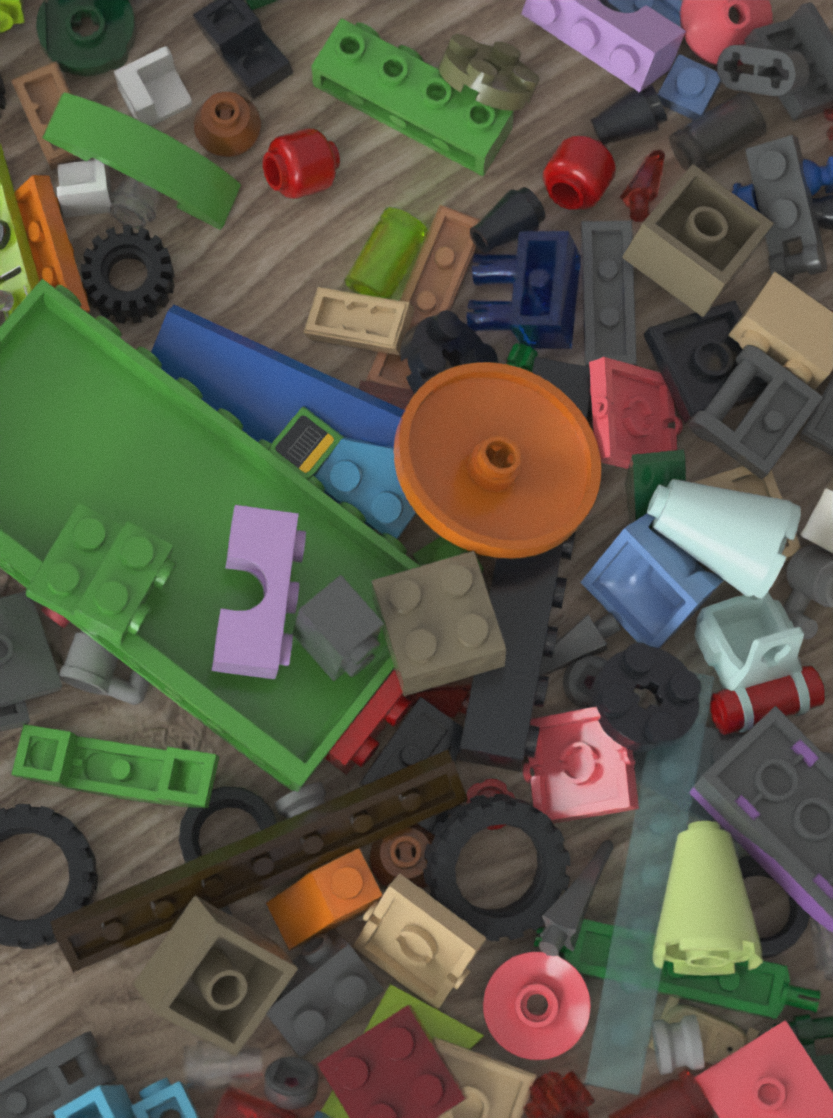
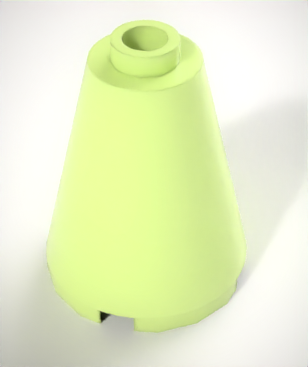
[653,821,763,976]

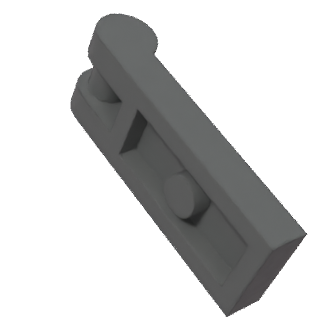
[745,135,827,281]
[0,1031,116,1118]

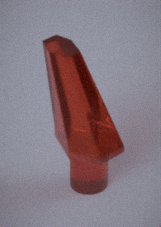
[620,149,666,222]
[408,684,472,718]

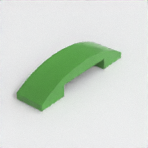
[42,92,241,230]
[11,724,220,808]

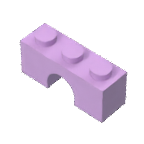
[522,0,686,92]
[212,505,306,680]

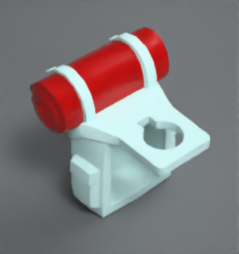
[694,592,825,735]

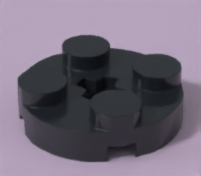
[400,310,499,394]
[592,643,701,752]

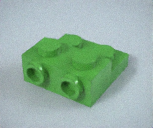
[26,502,177,646]

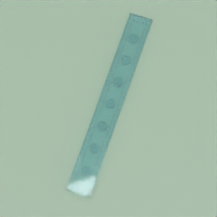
[584,672,714,1096]

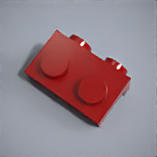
[325,670,413,776]

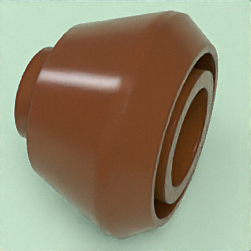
[194,91,261,157]
[370,824,435,889]

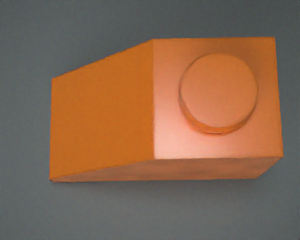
[266,848,383,951]

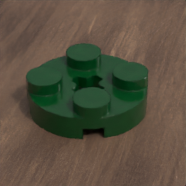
[36,0,136,76]

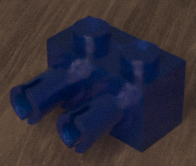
[467,231,581,349]

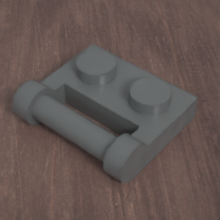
[689,345,823,480]

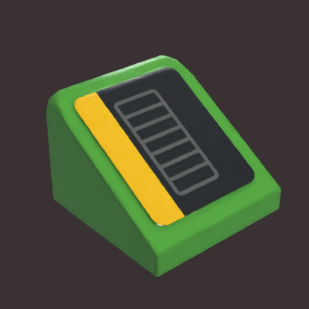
[268,406,344,481]

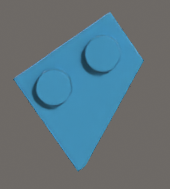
[315,437,417,540]

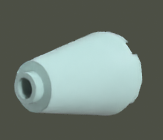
[647,479,801,600]

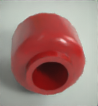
[263,128,340,199]
[543,136,616,210]

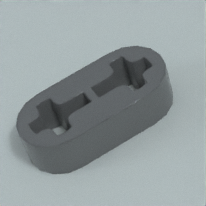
[717,44,809,96]

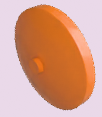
[393,362,601,559]

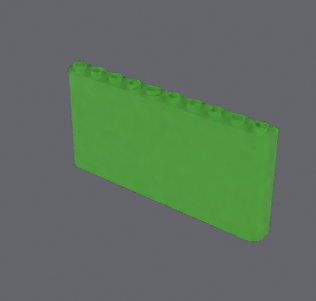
[0,279,426,792]

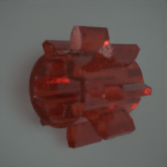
[523,1071,595,1118]

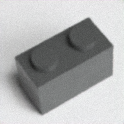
[292,575,384,681]

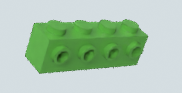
[311,18,514,177]

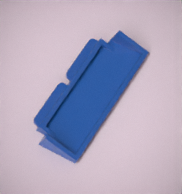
[151,305,405,529]

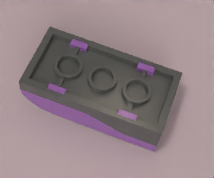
[689,706,833,933]

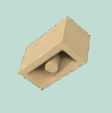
[728,272,833,390]

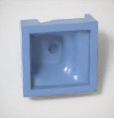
[580,514,724,649]

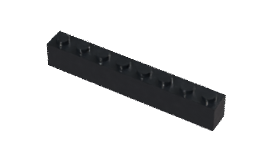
[459,357,592,772]

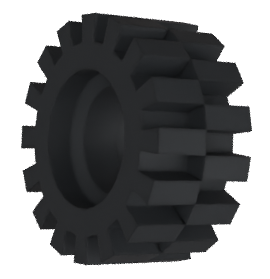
[81,225,175,324]

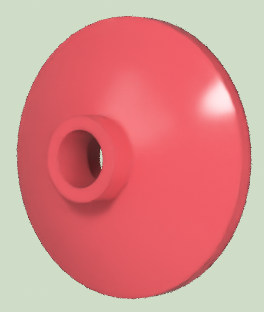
[680,0,773,66]
[483,951,591,1060]

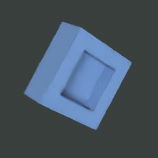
[657,54,721,123]

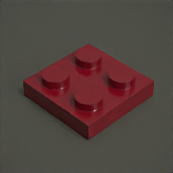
[317,1005,468,1118]

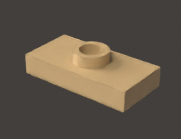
[303,287,415,356]

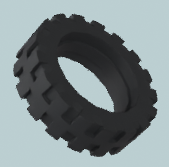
[424,794,570,941]
[0,804,98,949]

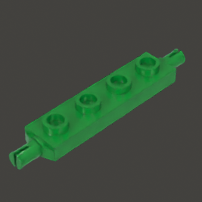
[533,919,821,1020]

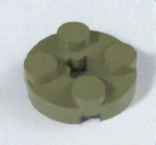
[438,34,540,111]

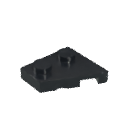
[358,697,463,836]

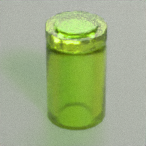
[344,207,428,299]

